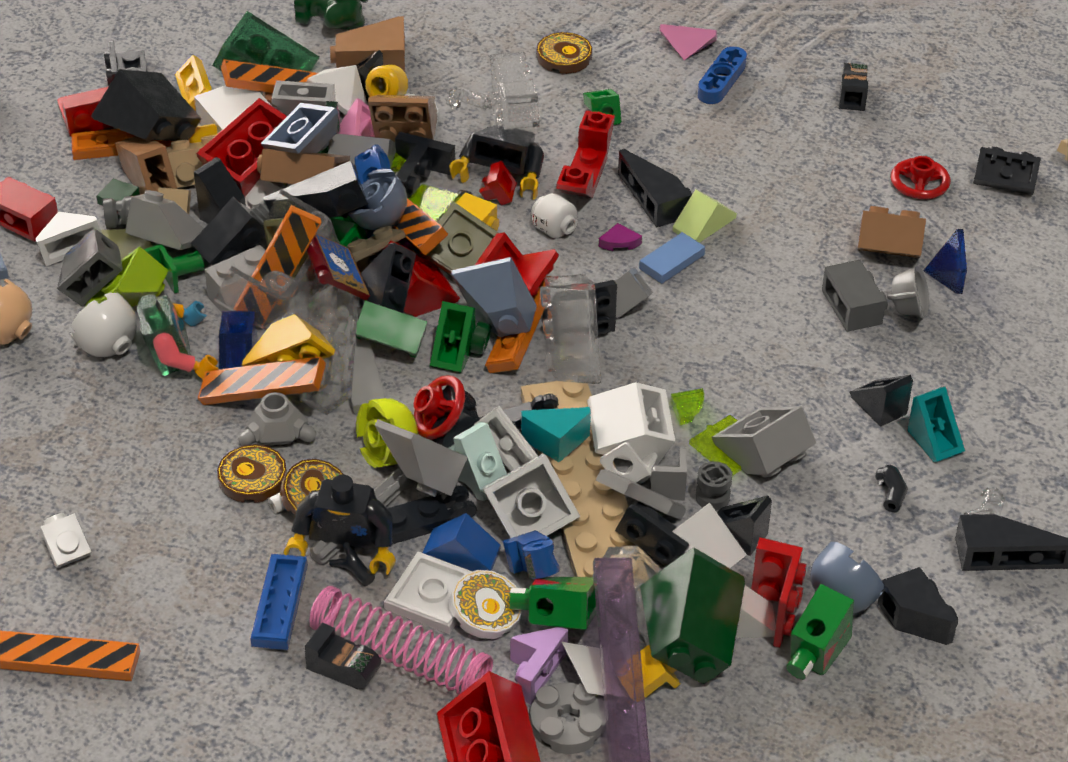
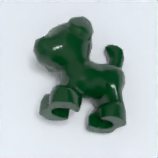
[294,0,368,31]

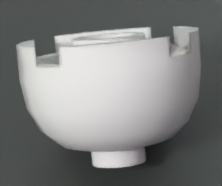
[70,293,137,357]

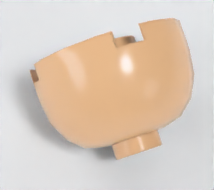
[0,279,32,346]

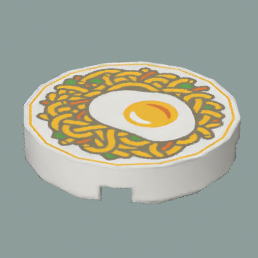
[449,570,523,639]

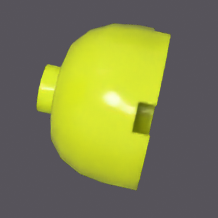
[356,398,419,468]

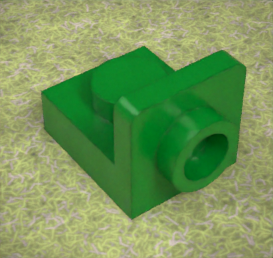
[583,89,622,125]

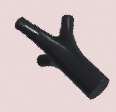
[329,542,375,586]

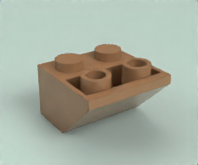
[368,95,438,142]
[857,206,926,258]

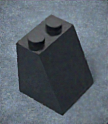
[91,69,202,141]

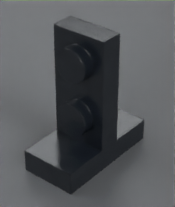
[395,132,455,200]

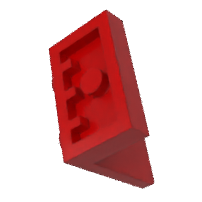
[751,537,807,648]

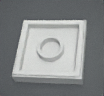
[384,552,472,635]

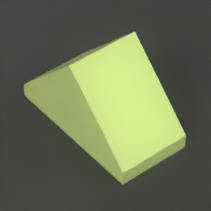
[672,189,737,243]

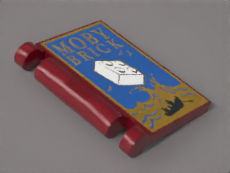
[306,233,370,301]

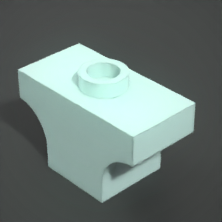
[449,422,507,501]

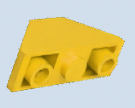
[242,314,335,367]

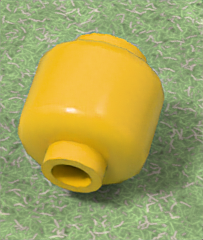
[365,65,408,97]

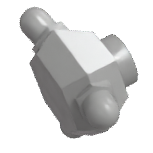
[238,392,316,446]

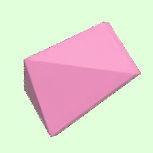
[660,24,717,60]
[336,98,374,137]

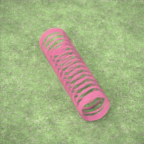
[309,586,493,695]

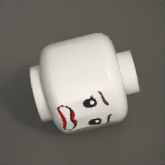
[531,193,577,239]

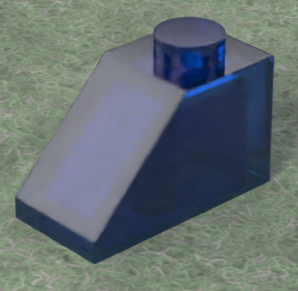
[219,311,258,370]

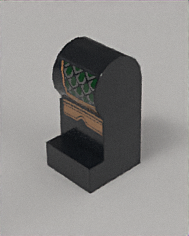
[839,63,868,111]
[305,622,382,689]

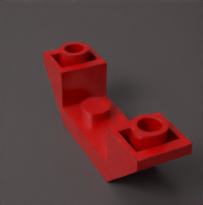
[556,111,615,198]

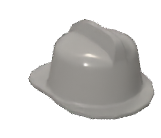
[887,266,929,319]

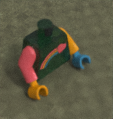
[137,294,219,380]

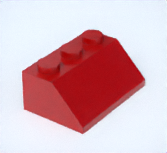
[196,98,287,197]
[437,671,541,762]

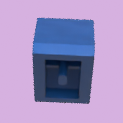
[422,513,501,571]

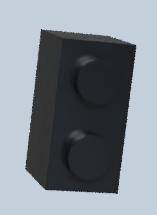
[191,197,265,266]

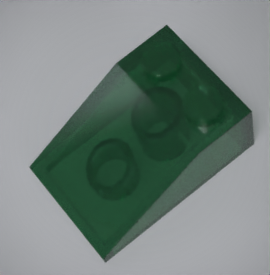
[212,11,320,72]

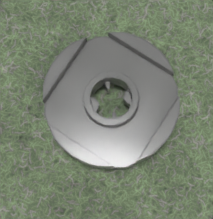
[530,682,607,754]

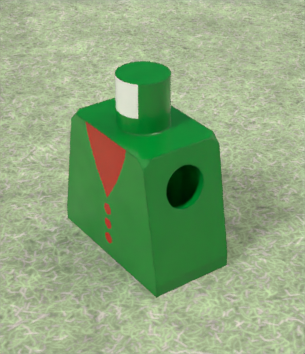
[509,577,597,629]
[786,584,854,680]

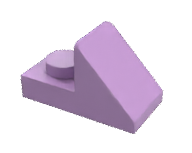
[510,627,568,705]

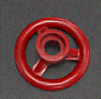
[890,156,951,199]
[414,375,465,439]

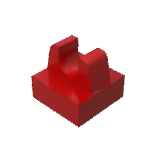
[479,161,517,205]

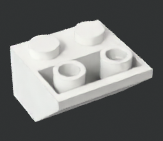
[587,382,675,465]

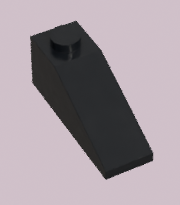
[618,149,692,228]
[263,161,368,219]
[955,514,1068,571]

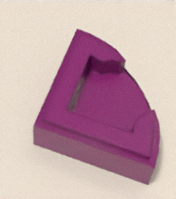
[598,223,642,251]

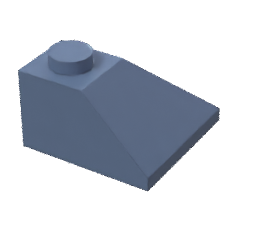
[261,103,339,154]
[451,257,537,337]

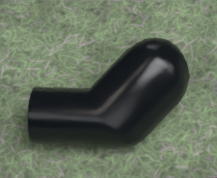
[875,465,908,513]

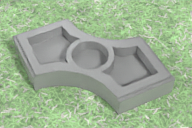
[596,469,686,520]

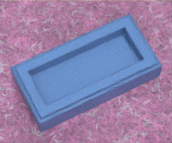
[639,232,705,284]

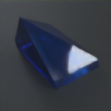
[923,229,967,294]

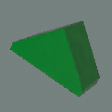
[430,301,476,372]

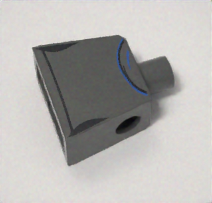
[57,229,123,306]

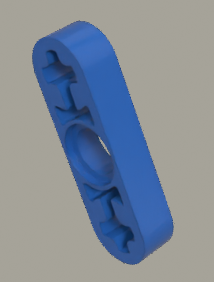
[698,47,747,104]

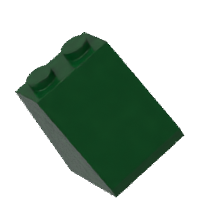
[640,547,745,684]

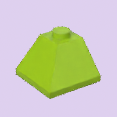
[85,247,169,307]

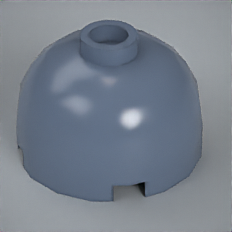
[347,169,407,231]
[810,542,884,614]

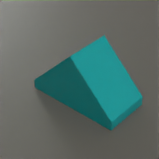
[907,386,965,462]
[521,407,591,462]

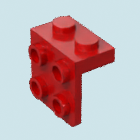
[57,87,114,137]
[475,232,559,297]

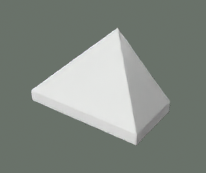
[306,65,368,115]

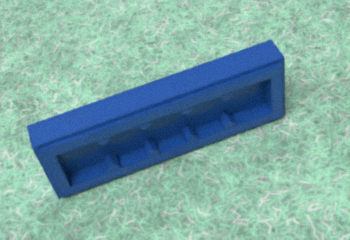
[250,554,308,650]

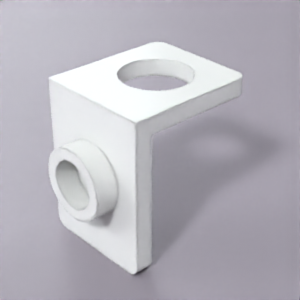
[600,442,657,485]

